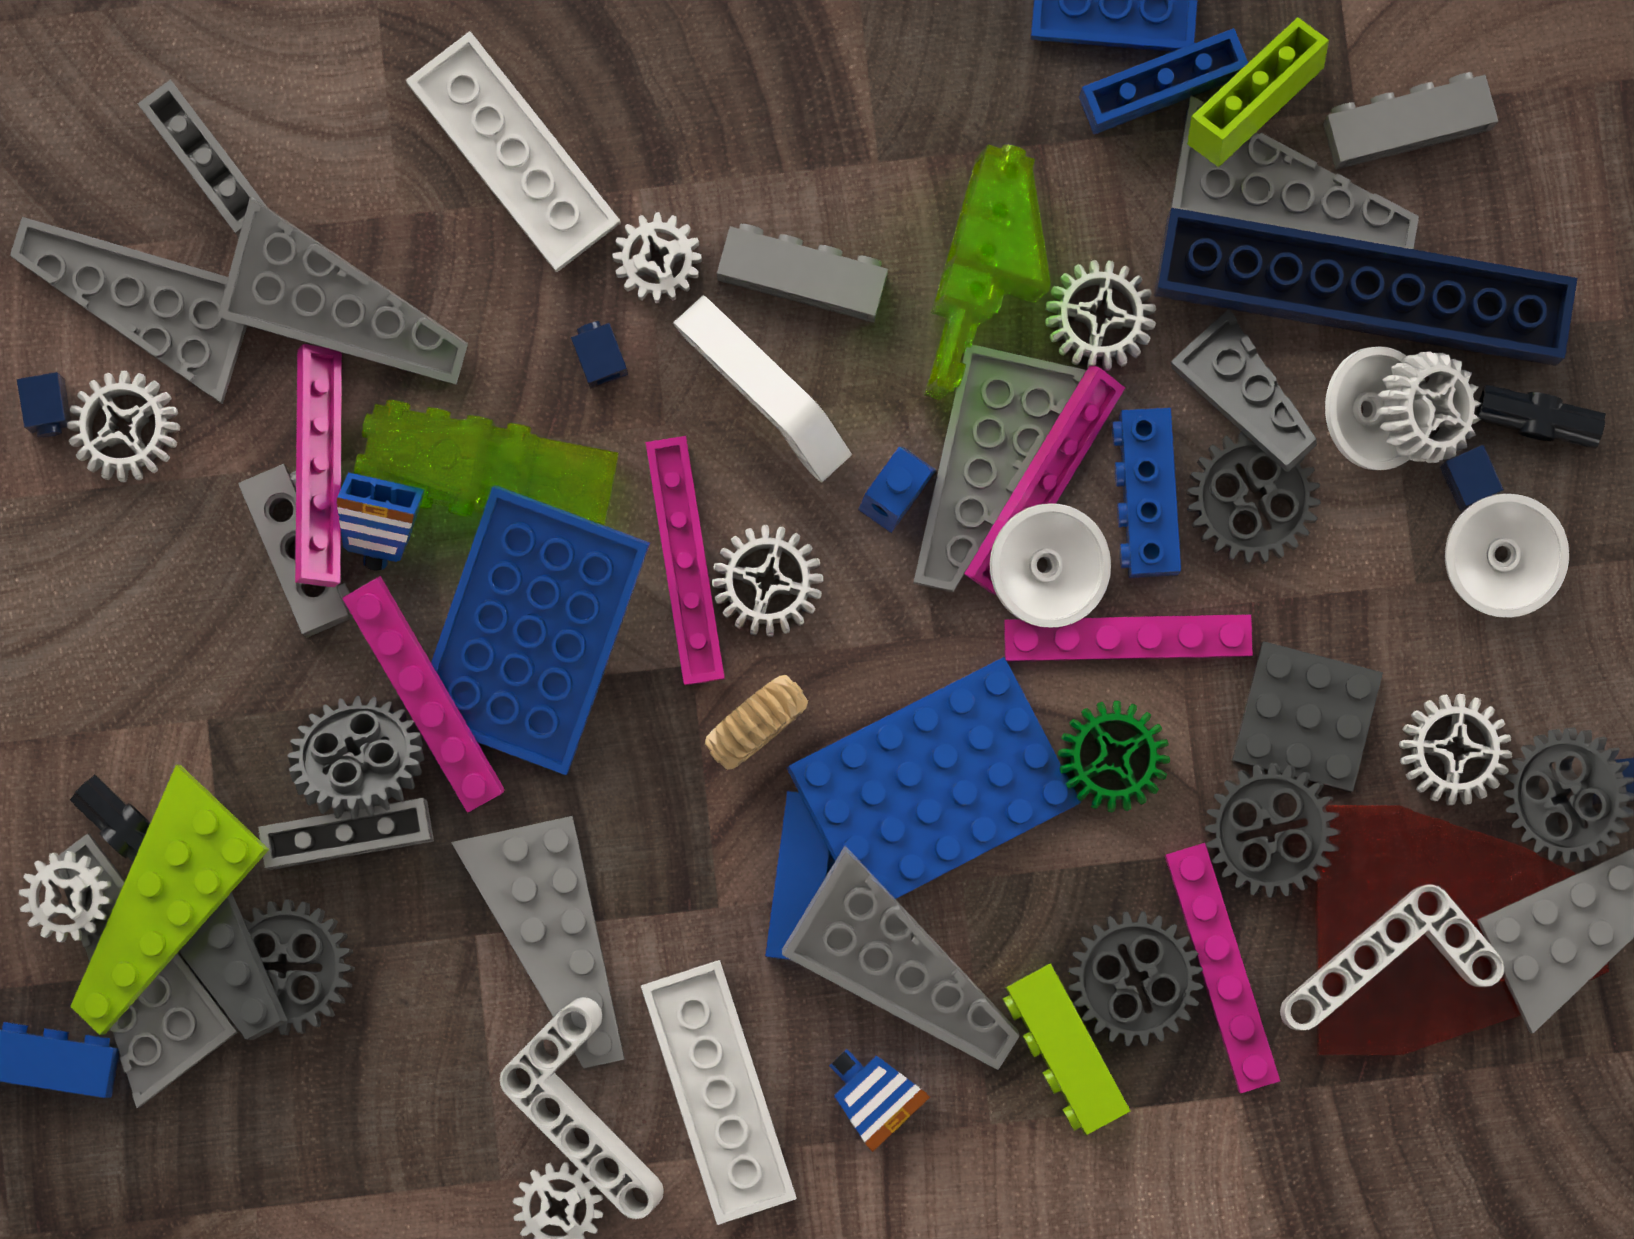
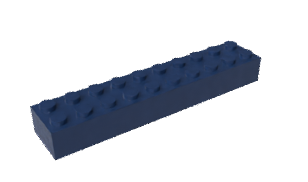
[1154,207,1578,366]

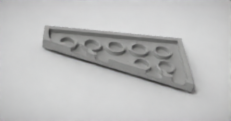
[1171,96,1419,249]
[218,197,468,385]
[10,217,247,404]
[913,344,1087,592]
[451,816,625,1068]
[58,833,239,1108]
[782,846,1019,1070]
[1477,848,1634,1034]

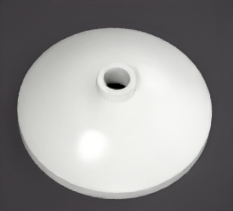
[1325,346,1426,470]
[1445,494,1569,617]
[990,504,1111,628]

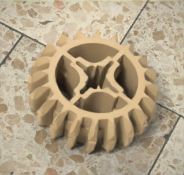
[705,675,808,770]

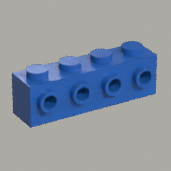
[1112,408,1181,578]

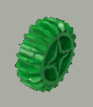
[1058,701,1170,813]

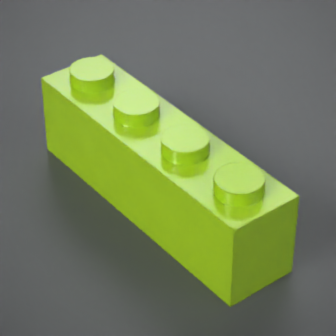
[1187,17,1329,167]
[1003,963,1130,1135]

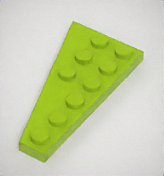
[70,765,269,1035]

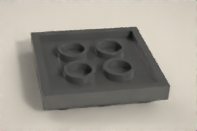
[1232,641,1383,793]

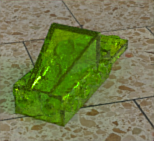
[924,144,1051,400]
[354,400,619,526]

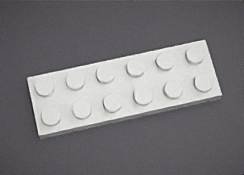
[406,31,621,273]
[641,960,797,1225]

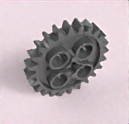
[1186,431,1321,564]
[288,696,424,819]
[1504,727,1634,863]
[1205,763,1341,898]
[243,899,355,1035]
[1068,911,1203,1046]

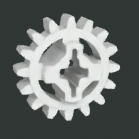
[613,212,702,303]
[19,851,113,942]
[513,1162,604,1239]

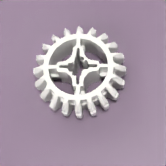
[1045,260,1156,371]
[1376,351,1482,463]
[67,371,180,482]
[712,525,823,637]
[1399,694,1512,806]

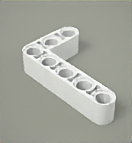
[673,295,852,483]
[1280,885,1504,1031]
[499,997,664,1219]

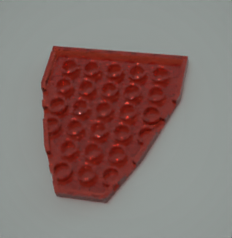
[1316,805,1609,1055]

